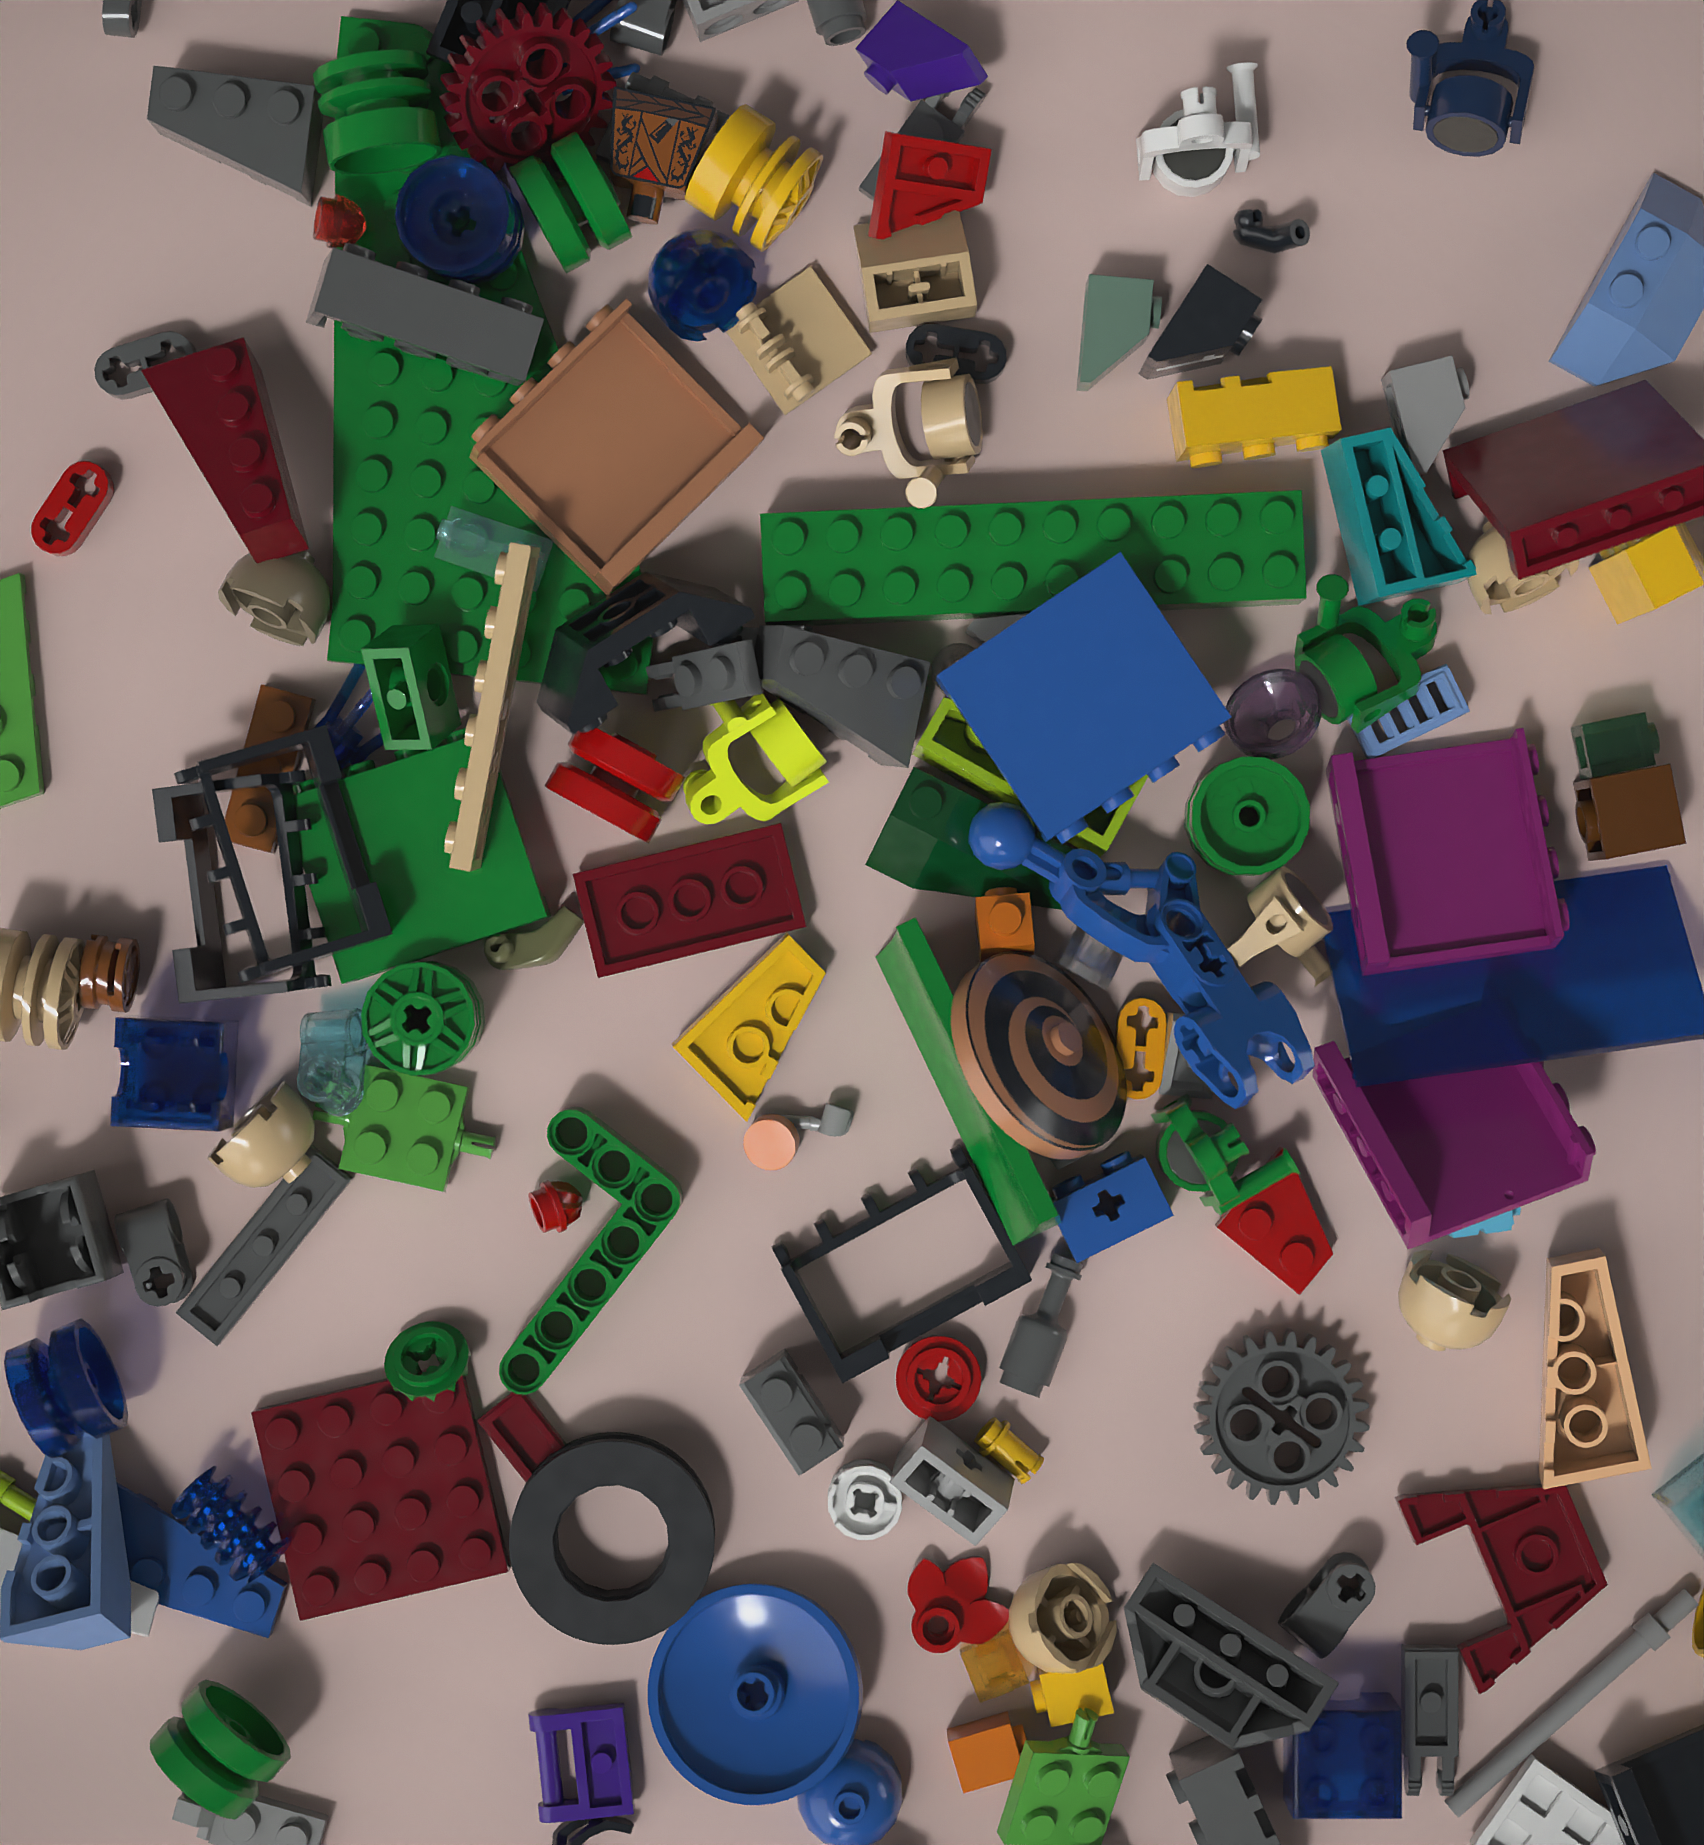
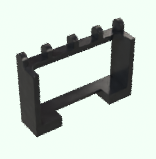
[174,725,393,983]
[152,770,332,1003]
[771,1145,1032,1384]

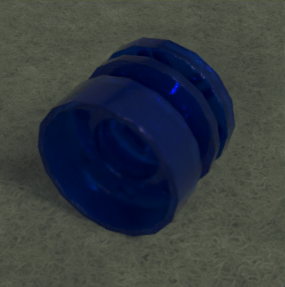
[395,155,525,285]

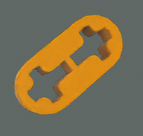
[1115,997,1167,1100]

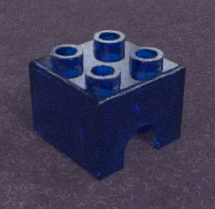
[110,1015,239,1132]
[1283,1692,1402,1819]

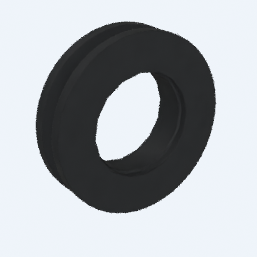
[509,1432,715,1645]

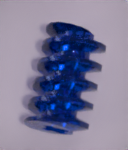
[171,1466,292,1584]

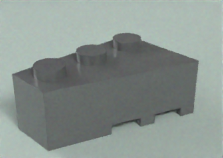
[147,65,323,207]
[754,625,931,768]
[1166,1735,1281,1845]

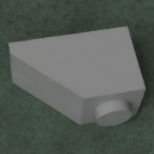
[1381,355,1469,477]

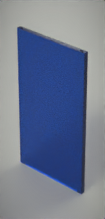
[1323,865,1704,1087]

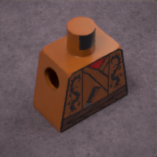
[610,86,719,225]

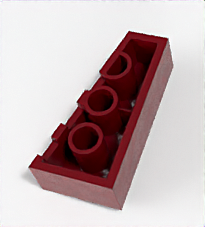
[141,337,309,564]

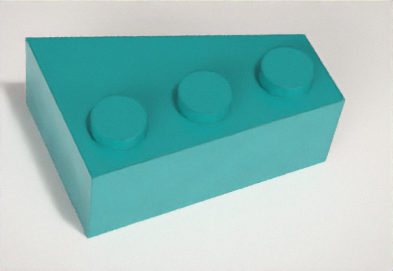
[1321,427,1477,606]

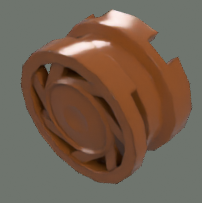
[79,934,140,1013]

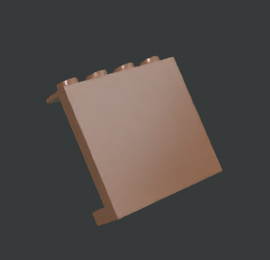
[469,298,764,596]

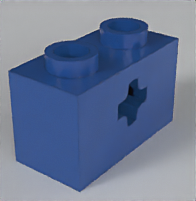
[1051,1151,1174,1263]

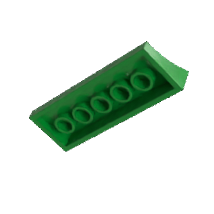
[875,917,1062,1246]

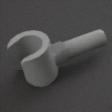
[781,1103,854,1137]

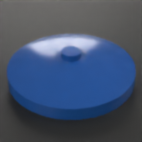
[648,1583,863,1805]

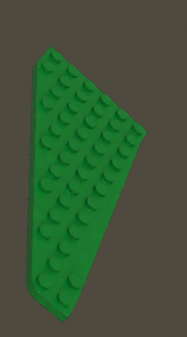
[327,16,654,695]

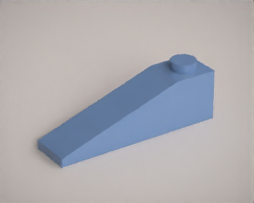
[0,1416,131,1650]

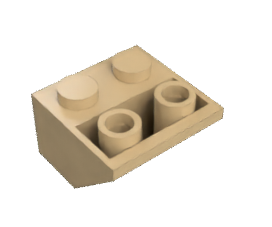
[853,210,977,333]

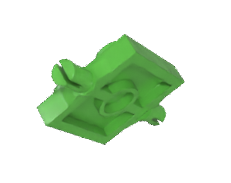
[313,1064,496,1192]
[997,1708,1130,1845]

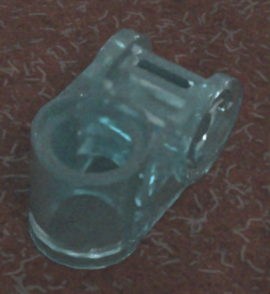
[297,1008,369,1117]

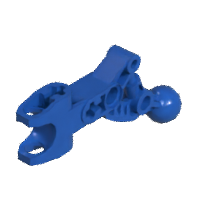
[968,801,1315,1109]

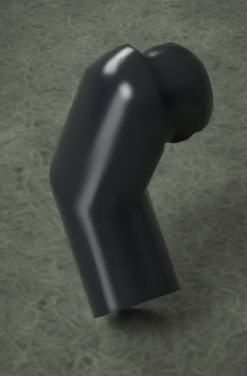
[1233,209,1310,254]

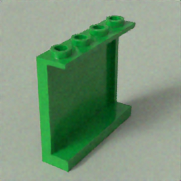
[293,728,552,984]

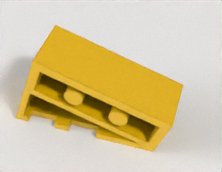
[1167,366,1342,468]
[1589,522,1704,625]

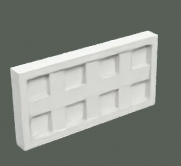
[1469,1754,1623,1845]

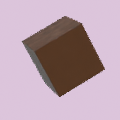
[1573,763,1686,861]

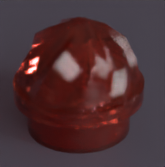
[313,194,366,249]

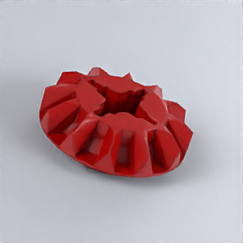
[896,1335,981,1422]

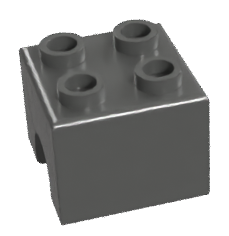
[0,1170,124,1310]

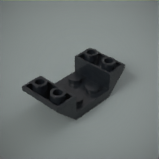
[537,571,755,735]

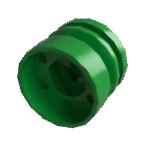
[313,49,442,175]
[361,961,485,1076]

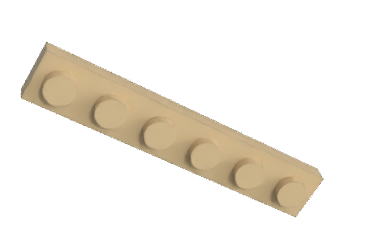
[444,542,541,872]

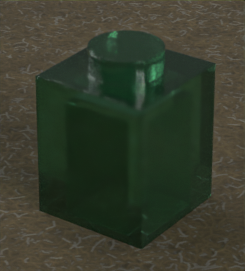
[1570,712,1660,780]

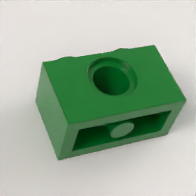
[361,624,462,750]

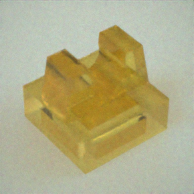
[959,1629,1029,1703]

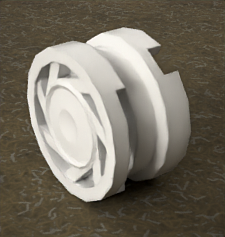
[828,1459,902,1540]

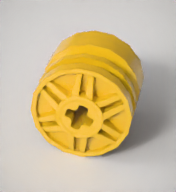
[685,104,823,252]

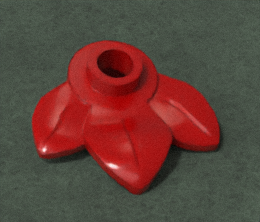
[907,1556,1009,1653]

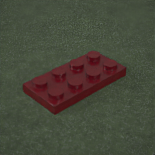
[572,823,807,978]

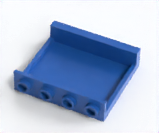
[936,552,1231,844]

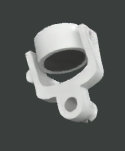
[1136,62,1260,197]

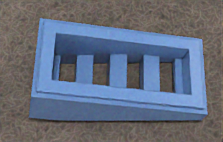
[1347,664,1470,759]

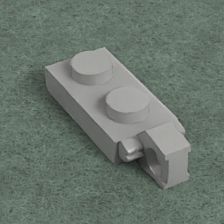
[172,1792,329,1845]

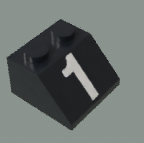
[1139,264,1263,380]

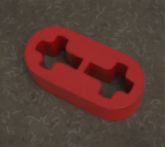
[31,461,114,556]

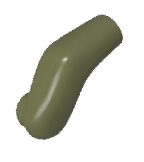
[483,905,584,970]

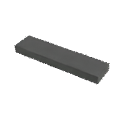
[176,1145,354,1346]

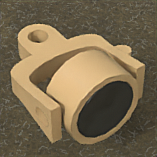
[834,358,983,509]
[1226,867,1339,987]

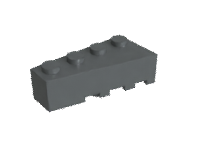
[306,243,544,386]

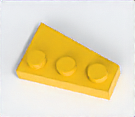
[672,933,826,1122]

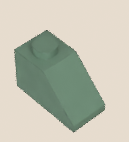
[1076,274,1162,391]

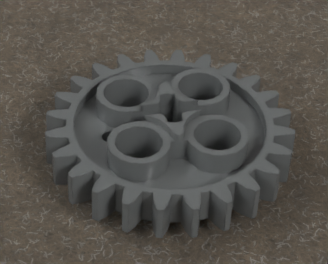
[1193,1329,1370,1505]

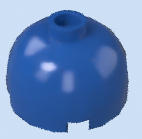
[797,1739,903,1845]

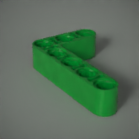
[499,1107,683,1395]

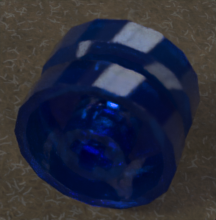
[4,1318,128,1458]

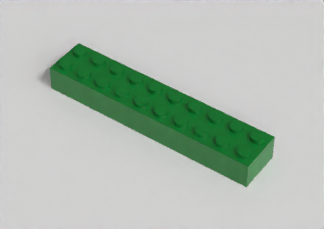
[760,490,1307,626]

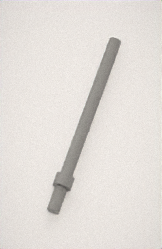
[1444,1589,1699,1817]

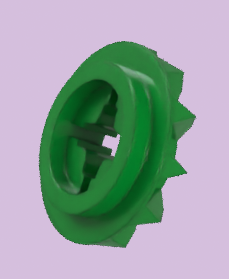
[384,1321,471,1401]

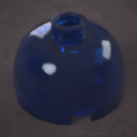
[647,229,757,342]

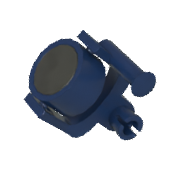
[1407,0,1534,157]

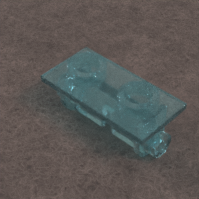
[434,506,554,592]

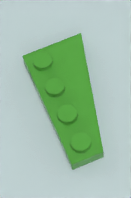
[0,573,45,809]

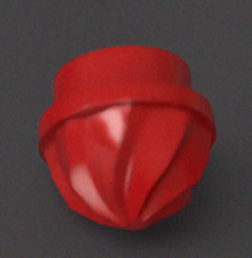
[528,1180,583,1233]

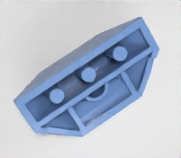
[1549,173,1704,387]

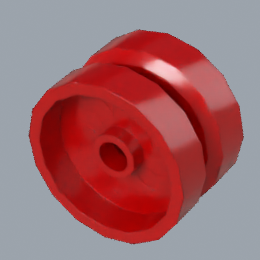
[544,728,685,844]

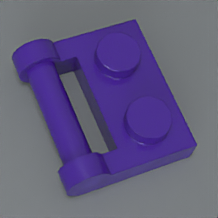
[528,1702,635,1823]

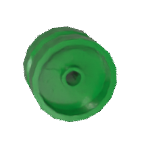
[509,131,633,274]
[1184,756,1310,876]
[150,1680,291,1820]

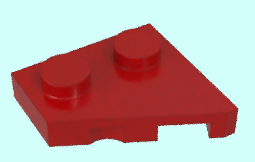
[868,131,992,240]
[1215,1146,1333,1295]

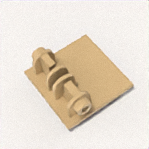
[723,266,872,415]

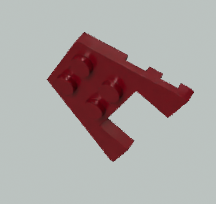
[1394,1484,1608,1694]

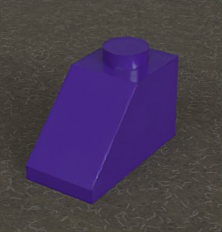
[855,0,988,102]

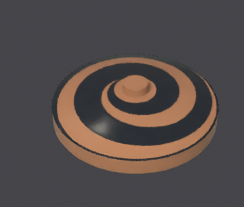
[951,951,1127,1159]

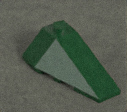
[865,767,1073,910]

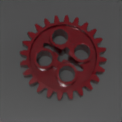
[439,2,616,178]

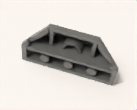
[1124,1563,1339,1750]

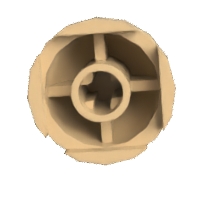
[1467,521,1580,614]
[207,1081,315,1188]
[1398,1250,1511,1351]
[1009,1563,1117,1674]

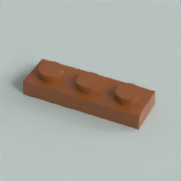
[225,684,316,854]

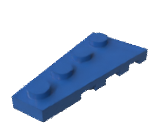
[116,1482,288,1638]

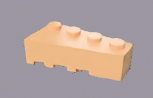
[1539,1248,1652,1489]

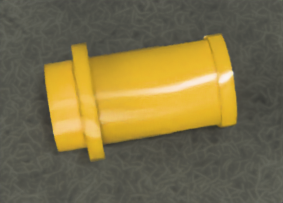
[974,1417,1044,1484]

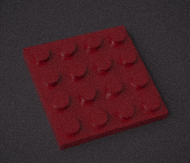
[251,1369,510,1621]

